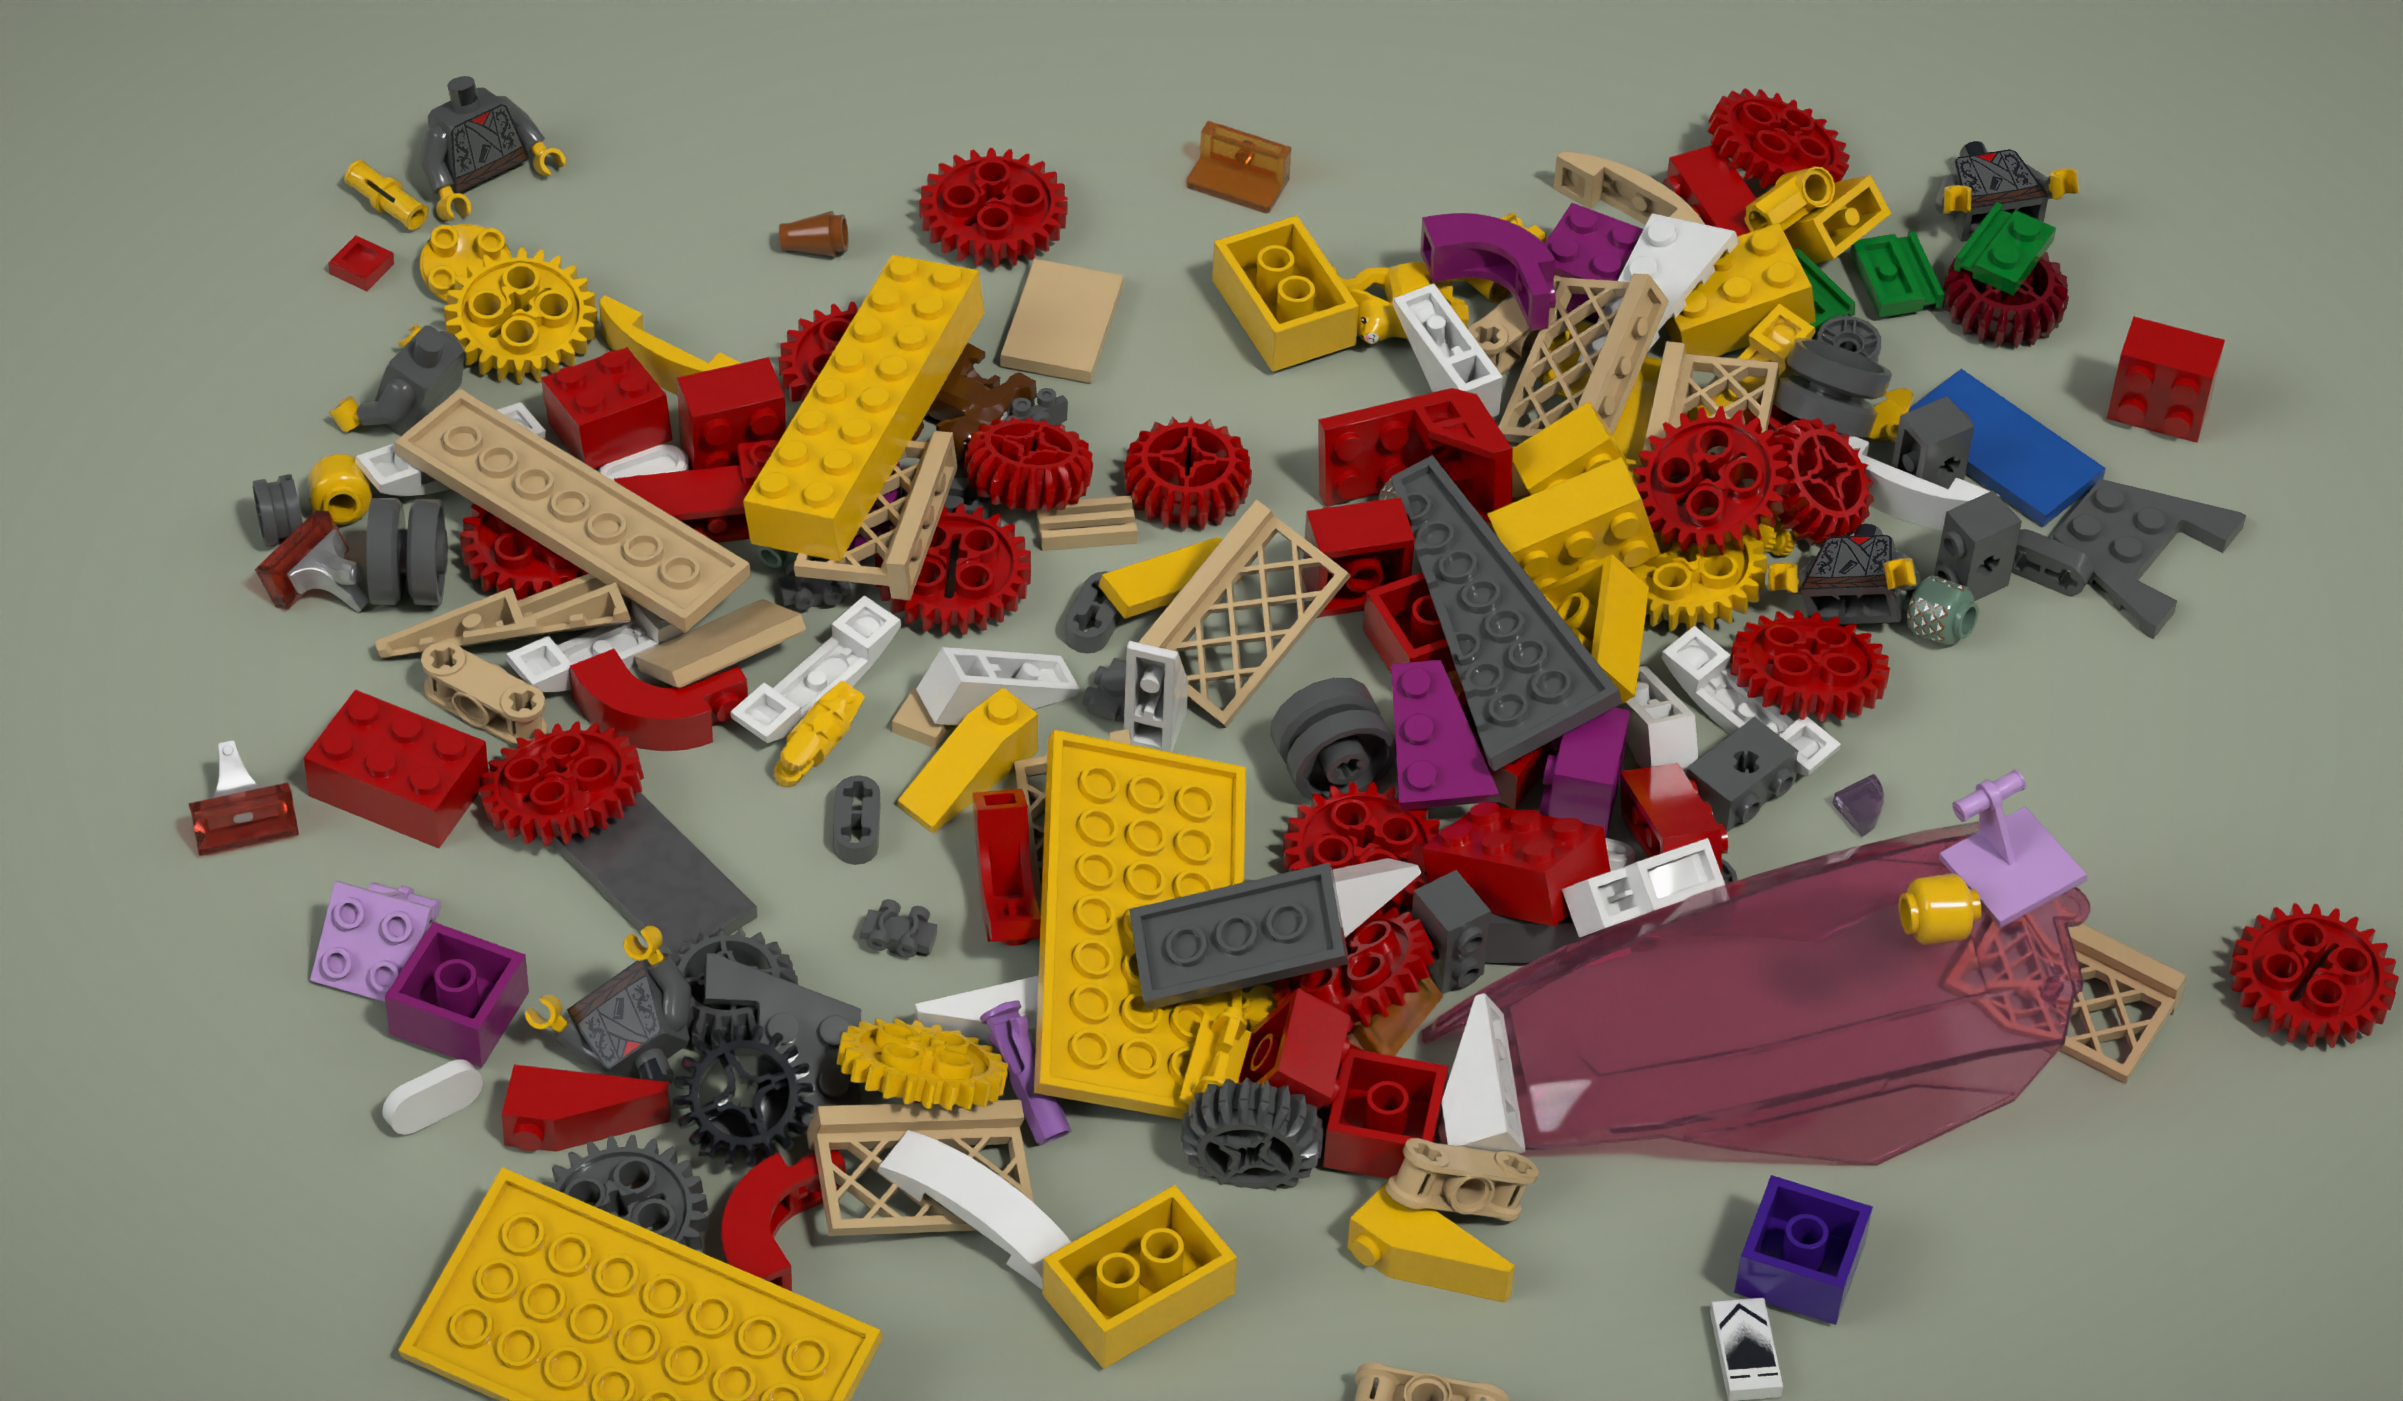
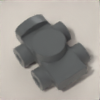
[1005,388,1068,426]
[778,558,851,610]
[1082,658,1126,721]
[860,899,937,957]

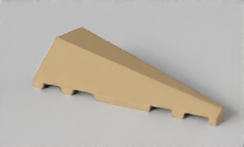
[374,574,632,659]

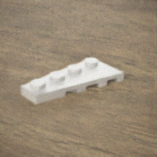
[1577,214,1739,373]

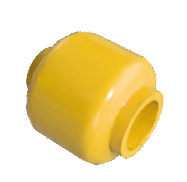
[308,454,372,525]
[1899,873,1981,946]

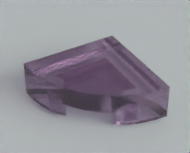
[1833,774,1884,837]

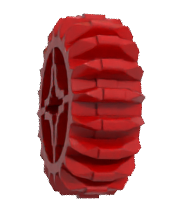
[1123,415,1252,531]
[964,416,1094,513]
[1754,418,1875,546]

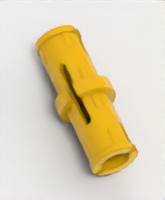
[344,159,429,231]

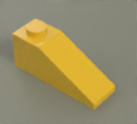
[897,687,1038,833]
[1347,1180,1515,1303]

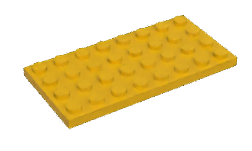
[1034,730,1246,1119]
[398,1167,883,1401]

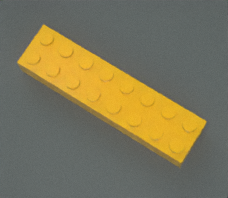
[743,254,985,562]

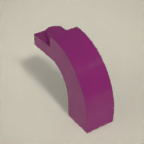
[1420,213,1556,331]

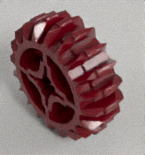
[1943,252,2069,349]

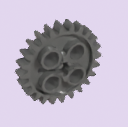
[542,1135,708,1250]

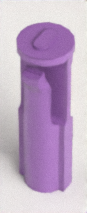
[980,1000,1072,1145]

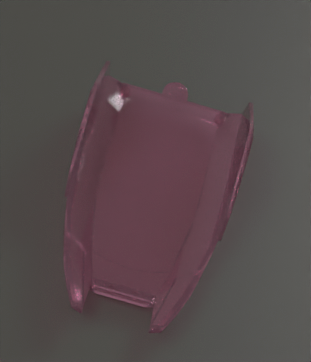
[1422,821,2091,1166]

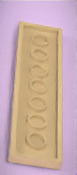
[394,388,751,633]

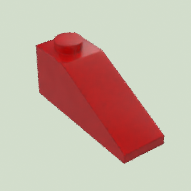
[501,1064,671,1152]

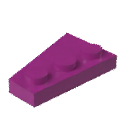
[1391,660,1501,810]

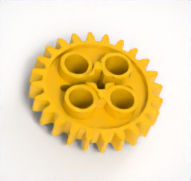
[444,247,597,384]
[1628,512,1767,631]
[837,1018,1008,1110]

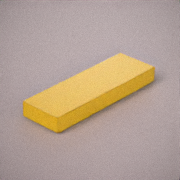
[1098,536,1243,619]

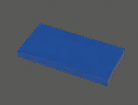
[1908,368,2106,527]

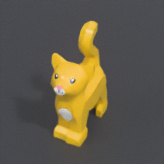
[1332,262,1469,344]

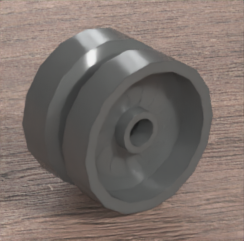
[1773,338,1892,438]
[366,498,448,605]
[1270,677,1396,800]

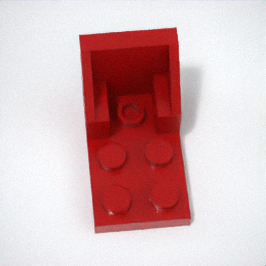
[1318,388,1513,522]

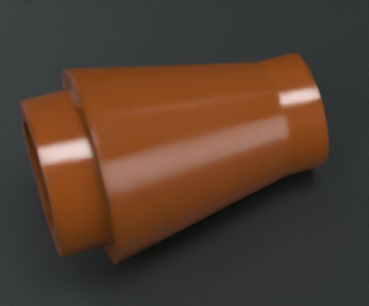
[779,211,849,257]

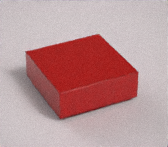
[328,235,394,292]

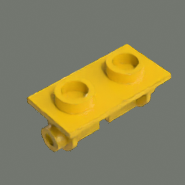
[1178,1007,1252,1104]

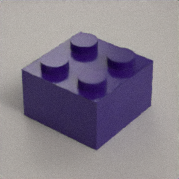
[1734,1175,1873,1325]

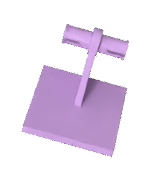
[1939,769,2087,928]
[310,881,441,1002]

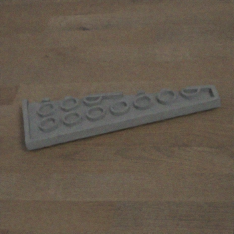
[1391,455,1622,771]

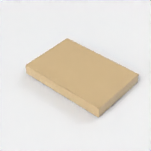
[1000,258,1124,383]
[634,599,806,688]

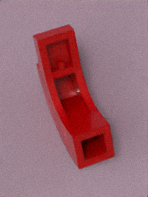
[570,649,748,751]
[972,789,1041,946]
[721,1150,846,1291]

